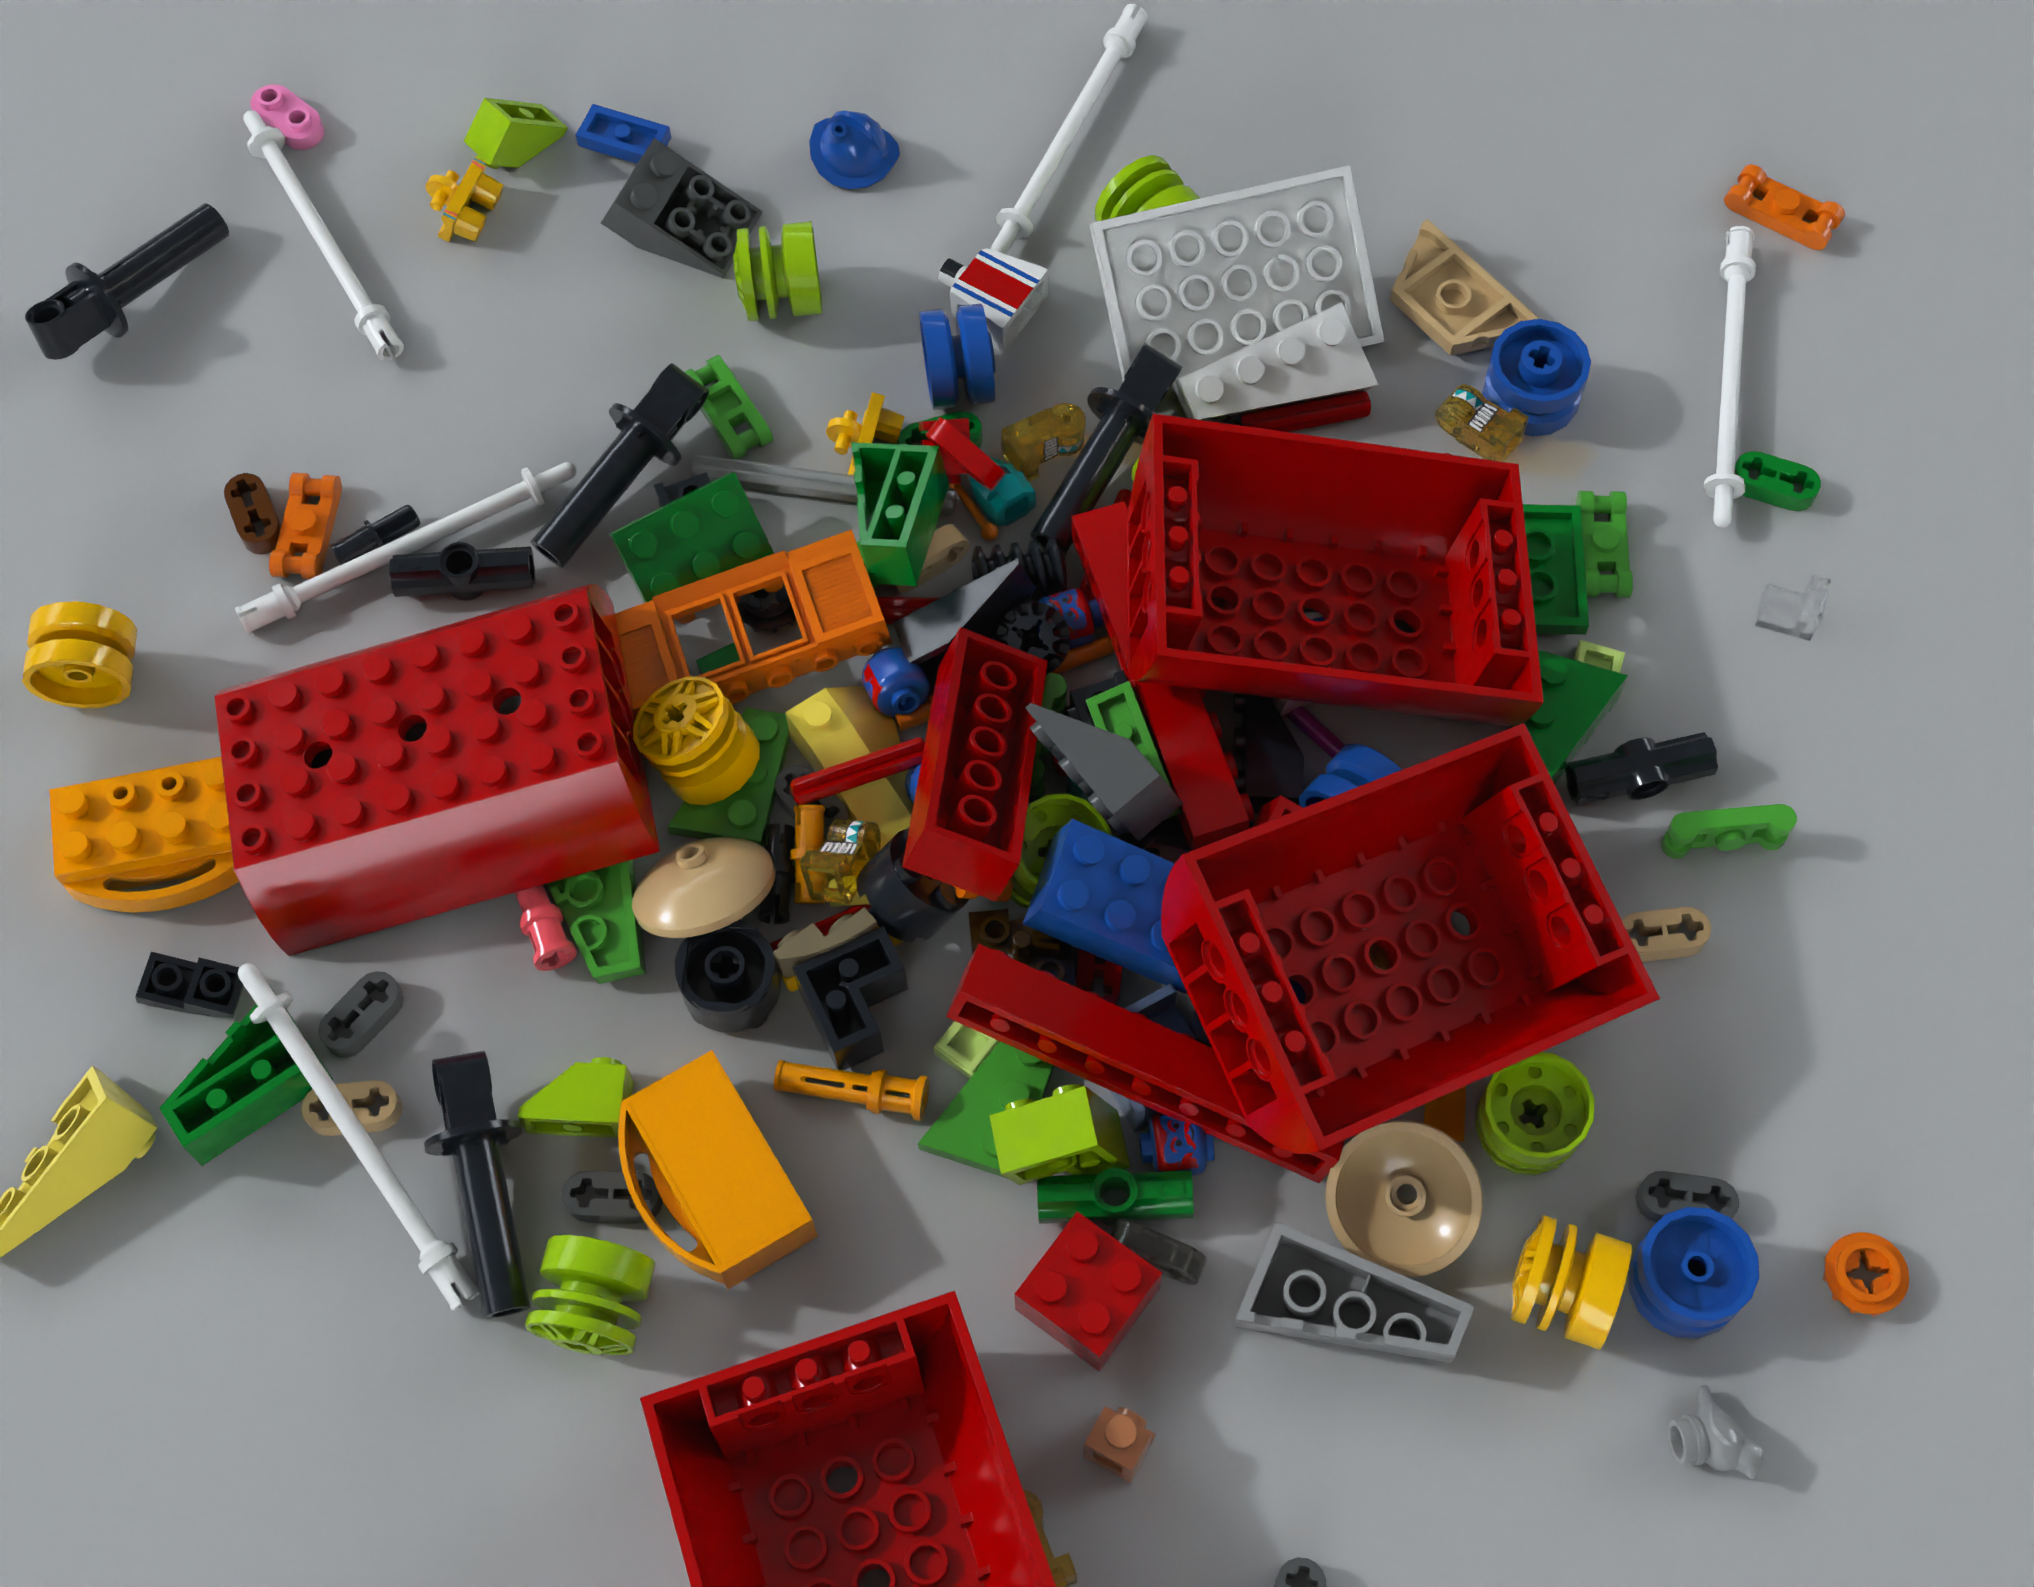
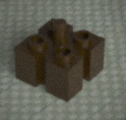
[968,909,1077,987]

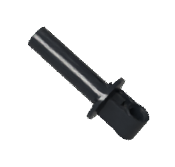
[25,203,229,360]
[1030,343,1183,555]
[531,363,709,568]
[424,1051,531,1319]

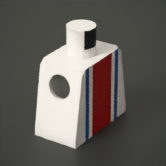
[938,248,1048,354]

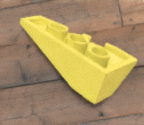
[785,686,913,854]
[0,1066,157,1258]

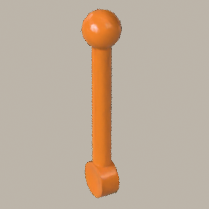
[948,483,999,541]

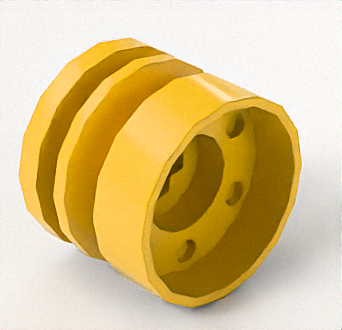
[633,676,760,805]
[1510,1215,1632,1350]

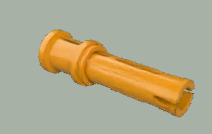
[774,1060,930,1121]

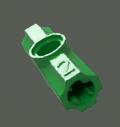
[1037,1167,1194,1227]

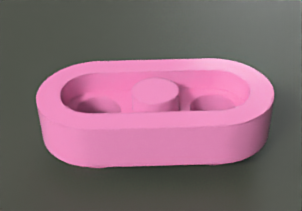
[250,84,325,150]

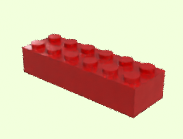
[902,627,1048,901]

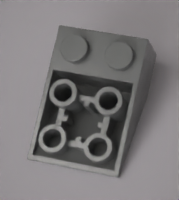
[601,138,763,278]
[1025,703,1184,841]

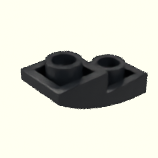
[135,952,244,1018]

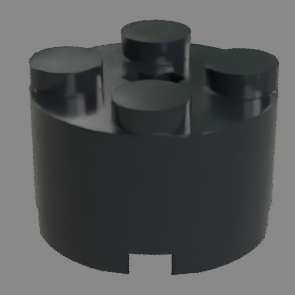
[856,826,969,942]
[675,920,781,1033]

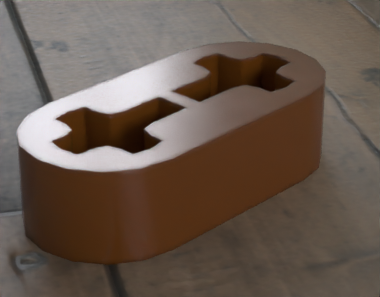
[224,473,281,555]

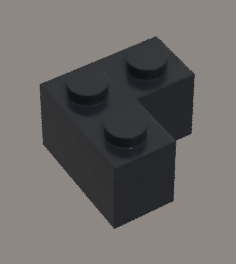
[792,926,908,1070]

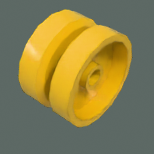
[22,601,137,708]

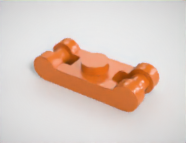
[1724,164,1845,250]
[269,472,342,580]

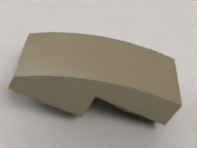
[773,907,878,977]

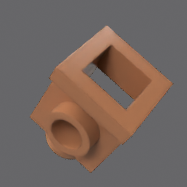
[1084,1406,1156,1483]

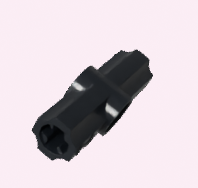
[389,542,535,601]
[1565,732,1718,806]

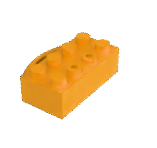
[49,757,239,912]
[618,1050,818,1290]

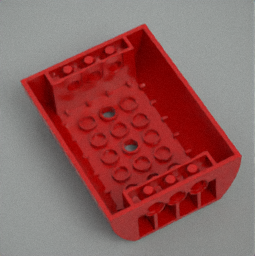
[1126,413,1544,727]
[214,583,660,956]
[1161,723,1660,1154]
[640,1290,1056,1587]

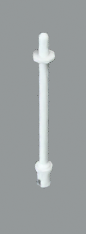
[991,4,1148,254]
[243,110,404,361]
[1704,226,1756,528]
[234,462,577,635]
[238,963,479,1311]

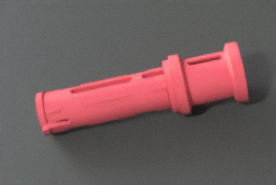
[515,885,577,971]

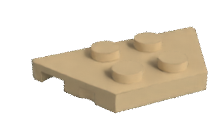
[1390,219,1539,356]

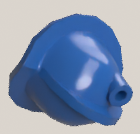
[809,110,900,189]

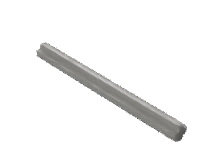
[691,455,957,515]

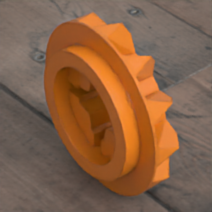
[1822,1232,1909,1317]

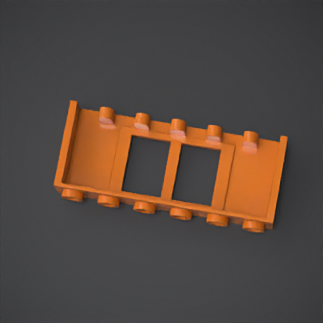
[615,529,893,719]

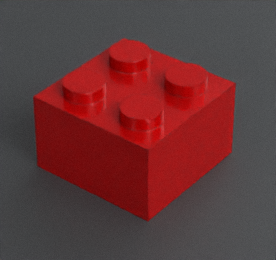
[1014,1211,1162,1371]

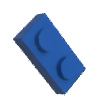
[575,104,672,164]

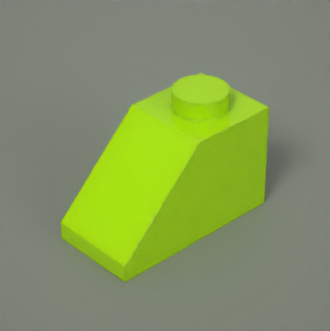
[464,97,568,169]
[517,1057,634,1138]

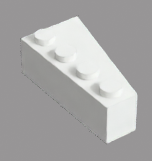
[1172,302,1378,421]

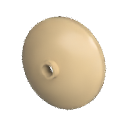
[632,837,776,938]
[1325,1120,1483,1277]

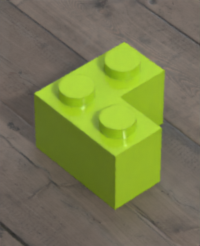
[989,1084,1131,1185]

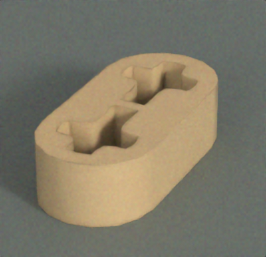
[895,524,970,593]
[1622,907,1711,962]
[301,1080,403,1136]

